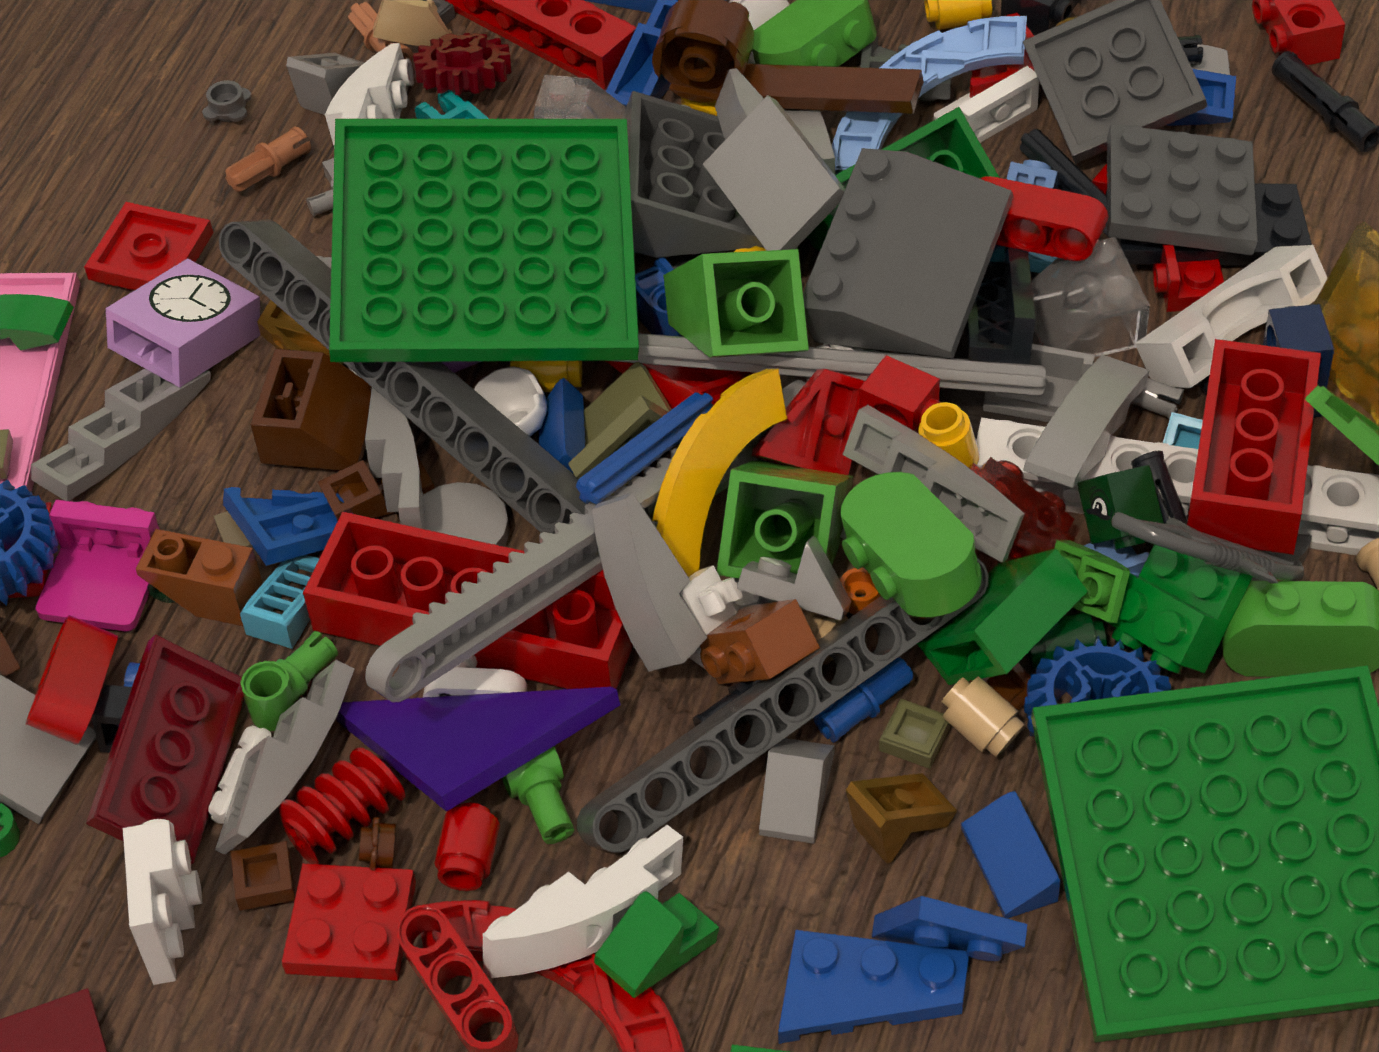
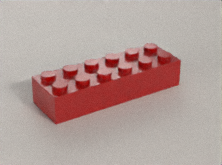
[303,511,633,689]

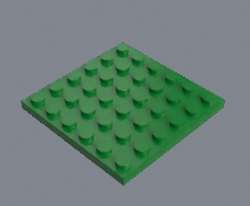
[329,119,639,362]
[1031,665,1379,1043]

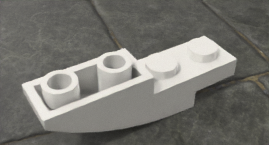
[325,43,414,145]
[483,825,683,978]

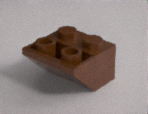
[250,349,372,470]

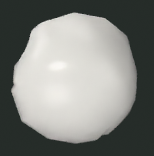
[474,366,548,437]

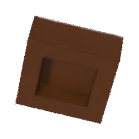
[231,841,295,911]

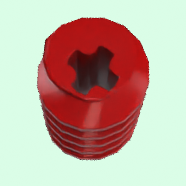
[279,748,406,864]

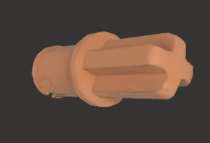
[348,2,413,62]
[225,126,311,192]

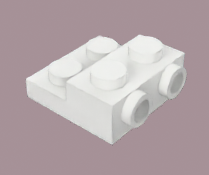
[123,819,202,985]

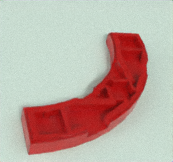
[421,900,685,1052]

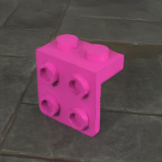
[36,500,159,631]

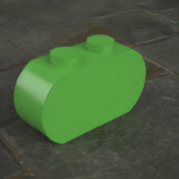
[752,0,877,67]
[841,472,982,617]
[1222,581,1379,677]

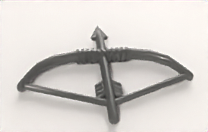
[1112,512,1304,584]

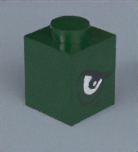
[1077,465,1164,550]

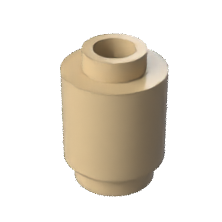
[942,676,1025,758]

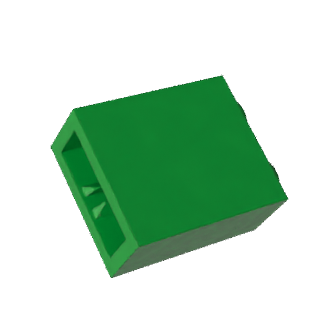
[917,549,1088,685]

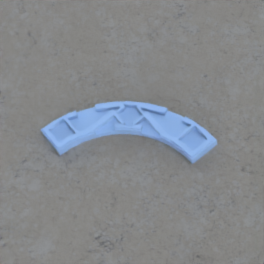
[832,16,1027,175]

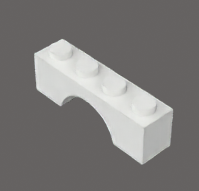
[1135,245,1332,388]

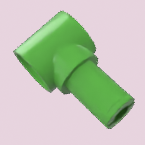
[241,631,338,731]
[502,746,574,844]

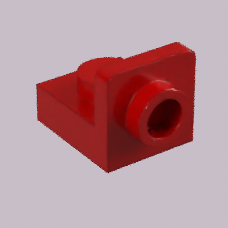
[1153,245,1224,312]

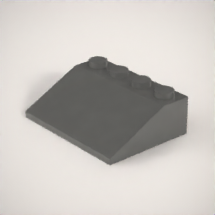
[621,91,763,258]
[803,148,1014,358]

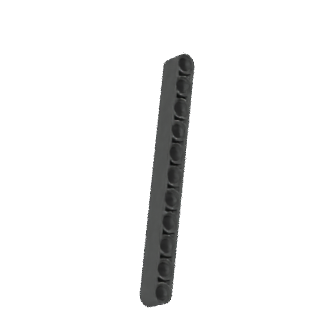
[219,219,597,534]

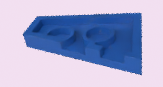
[778,930,969,1044]

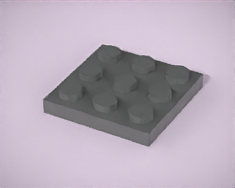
[1023,0,1208,164]
[1107,124,1258,255]

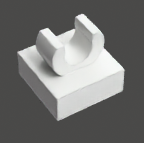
[679,565,743,635]

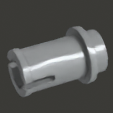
[1129,378,1184,419]

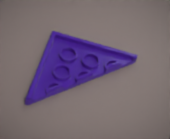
[336,687,620,811]

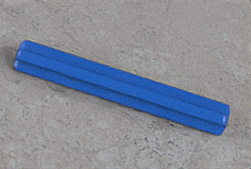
[576,392,713,504]

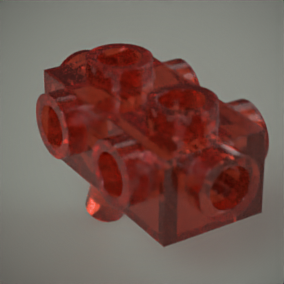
[968,457,1075,560]

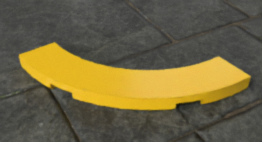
[652,369,787,577]

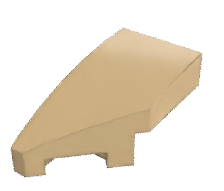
[373,0,453,46]

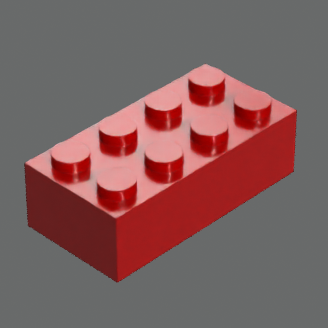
[1187,339,1321,555]

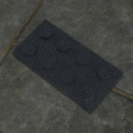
[1106,183,1312,265]

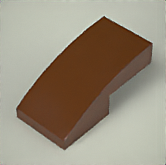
[318,456,435,521]

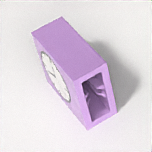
[106,258,260,388]

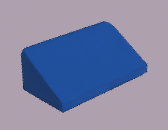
[538,378,585,473]
[961,791,1060,919]

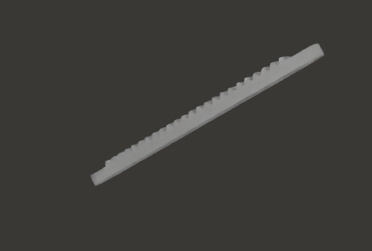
[365,380,806,702]

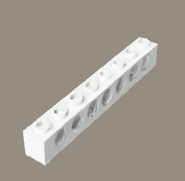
[972,417,1379,555]

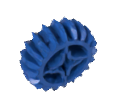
[0,480,58,606]
[1024,636,1171,736]

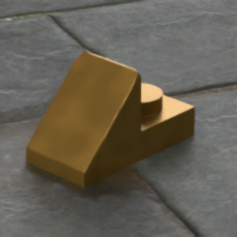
[846,773,957,863]

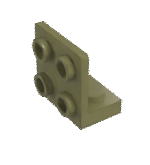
[568,362,672,496]

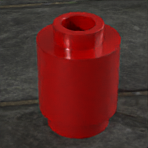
[434,803,500,891]

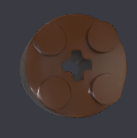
[652,0,754,103]

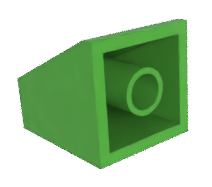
[663,249,809,358]
[717,461,854,579]

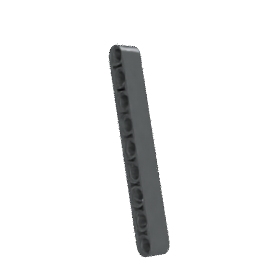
[577,558,988,852]

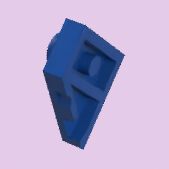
[223,487,353,566]
[871,896,1028,961]

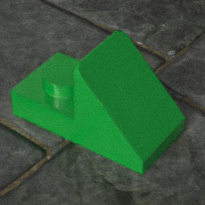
[594,891,719,998]

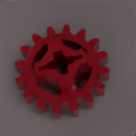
[413,33,512,95]

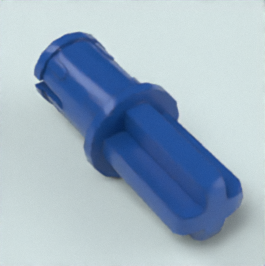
[813,657,914,743]

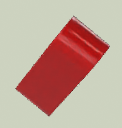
[979,176,1109,261]
[25,615,118,745]
[397,905,519,1052]

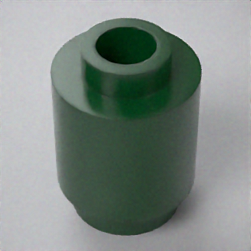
[1028,612,1107,671]

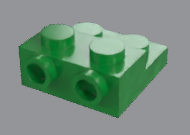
[1104,544,1253,674]

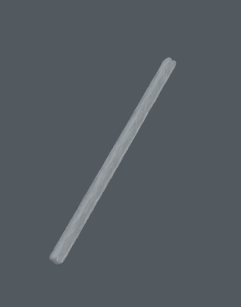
[614,333,1046,396]

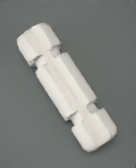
[208,725,272,824]

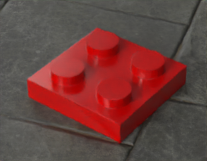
[84,202,213,290]
[281,863,416,981]

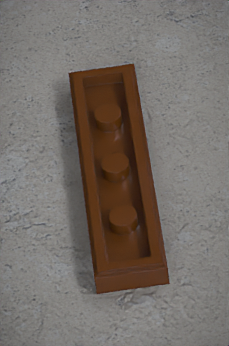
[743,64,924,114]

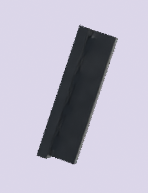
[966,247,1036,364]

